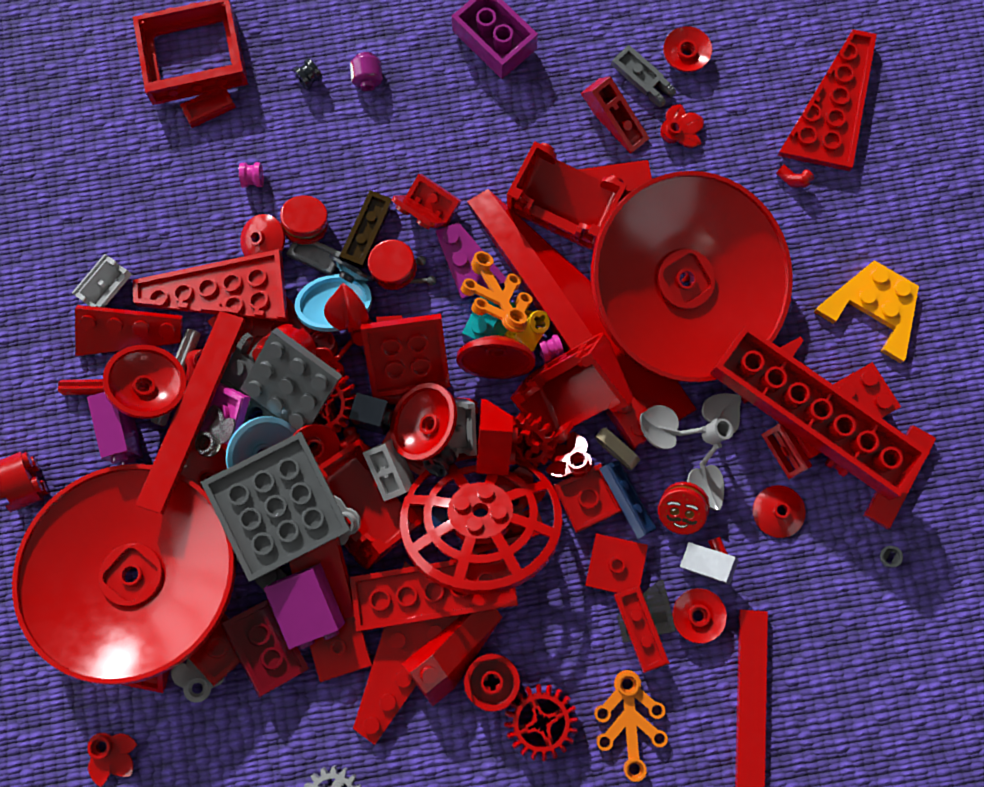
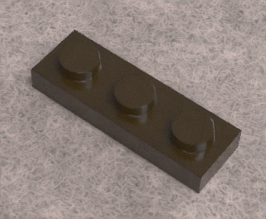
[339,190,393,268]

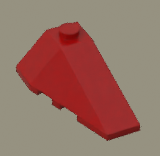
[402,610,502,706]

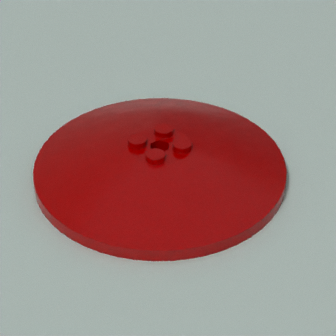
[591,171,793,382]
[12,464,236,685]

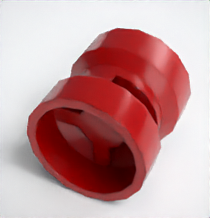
[311,331,338,357]

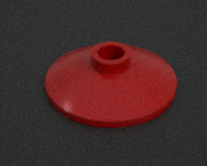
[663,26,712,72]
[240,214,285,256]
[293,424,340,465]
[752,485,806,538]
[672,588,727,643]

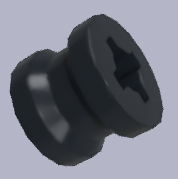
[292,58,323,90]
[423,445,456,477]

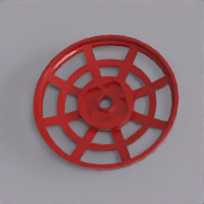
[400,453,562,594]

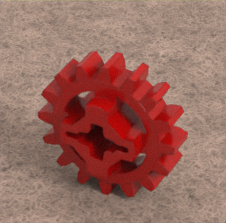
[511,412,558,467]

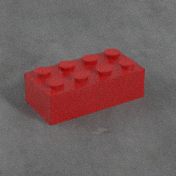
[791,362,901,459]

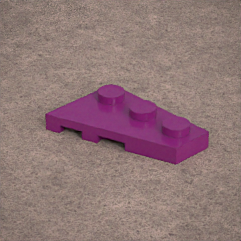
[435,222,506,301]

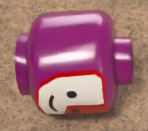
[350,52,383,92]

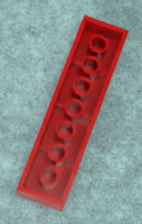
[710,325,930,500]

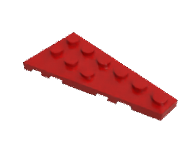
[777,29,877,171]
[133,249,288,322]
[353,561,460,745]

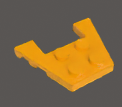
[814,260,919,364]

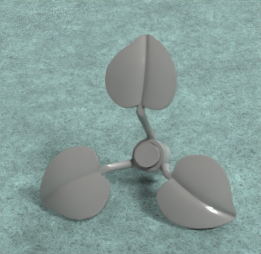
[640,393,742,511]

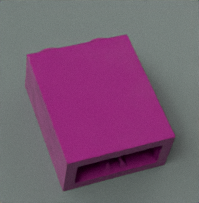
[87,392,144,465]
[264,563,345,649]

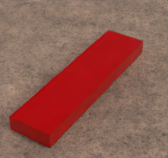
[863,425,936,529]

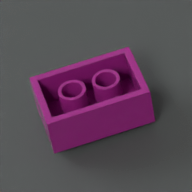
[451,0,538,79]

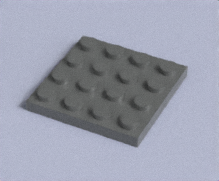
[201,432,351,582]

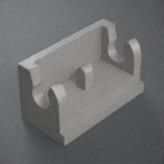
[72,254,132,308]
[447,399,477,457]
[363,440,415,501]

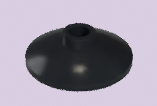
[329,253,375,283]

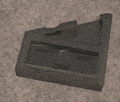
[616,580,676,643]

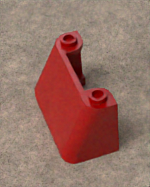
[507,141,627,251]
[511,332,633,444]
[319,439,424,569]

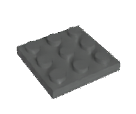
[240,328,342,431]

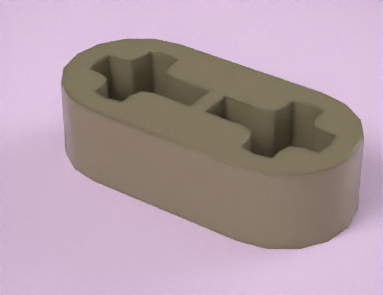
[595,428,640,470]

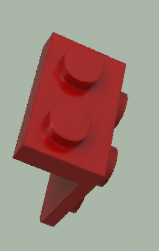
[391,174,462,229]

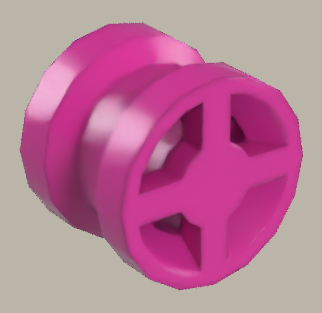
[239,162,264,188]
[538,334,564,364]

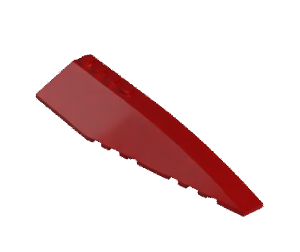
[467,189,697,451]

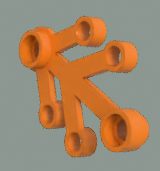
[460,251,533,333]
[594,670,668,782]

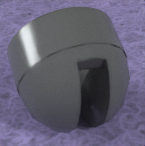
[880,546,903,568]

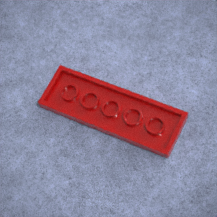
[350,560,519,632]

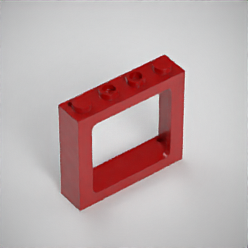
[133,0,248,105]

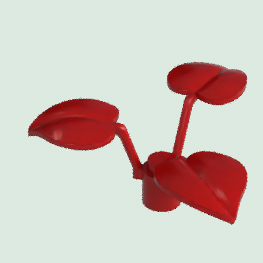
[315,283,374,378]

